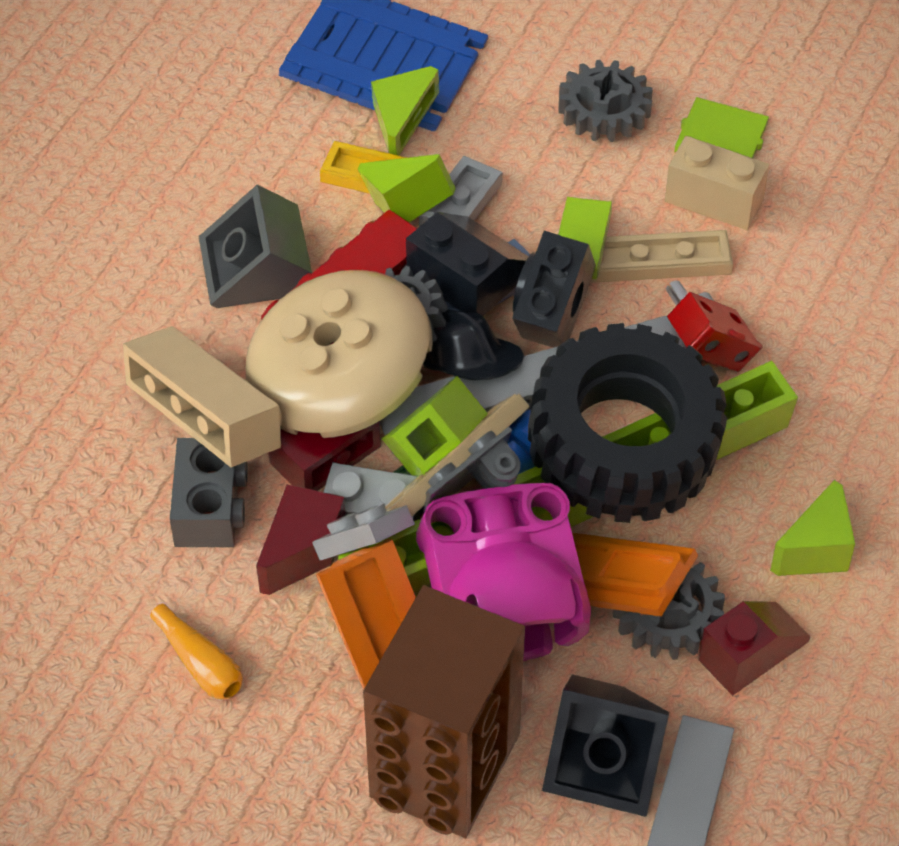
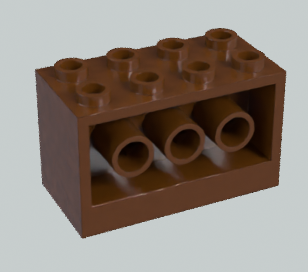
[363,585,525,839]

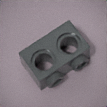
[170,438,248,547]

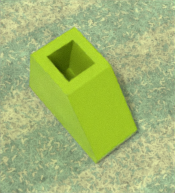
[382,376,488,476]

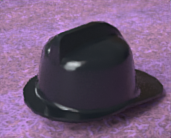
[423,310,524,380]

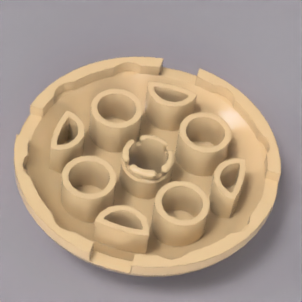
[246,270,433,438]

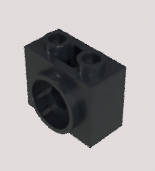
[512,231,596,348]

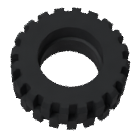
[528,323,727,523]

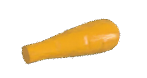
[150,603,243,699]

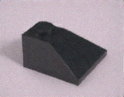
[542,674,670,817]

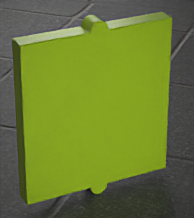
[674,97,769,158]

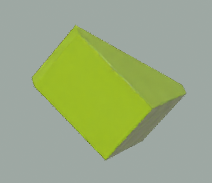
[371,66,439,156]
[358,154,456,222]
[770,480,855,576]

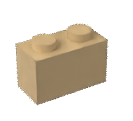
[665,135,769,231]

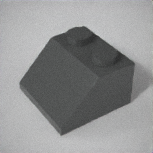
[198,184,312,308]

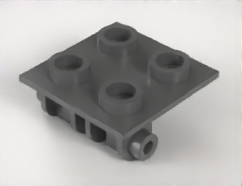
[423,427,521,514]

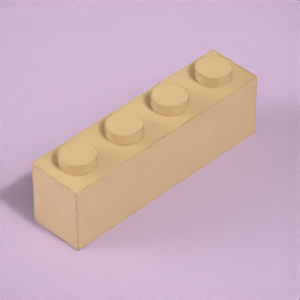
[123,326,283,468]

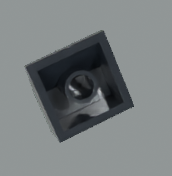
[406,212,529,316]

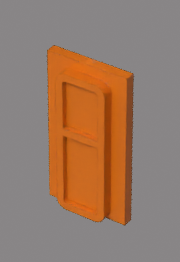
[572,533,698,617]
[316,539,416,690]

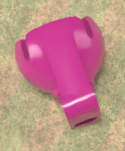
[416,483,591,661]

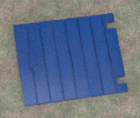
[279,0,489,131]

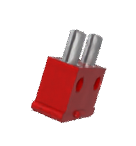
[666,281,763,372]

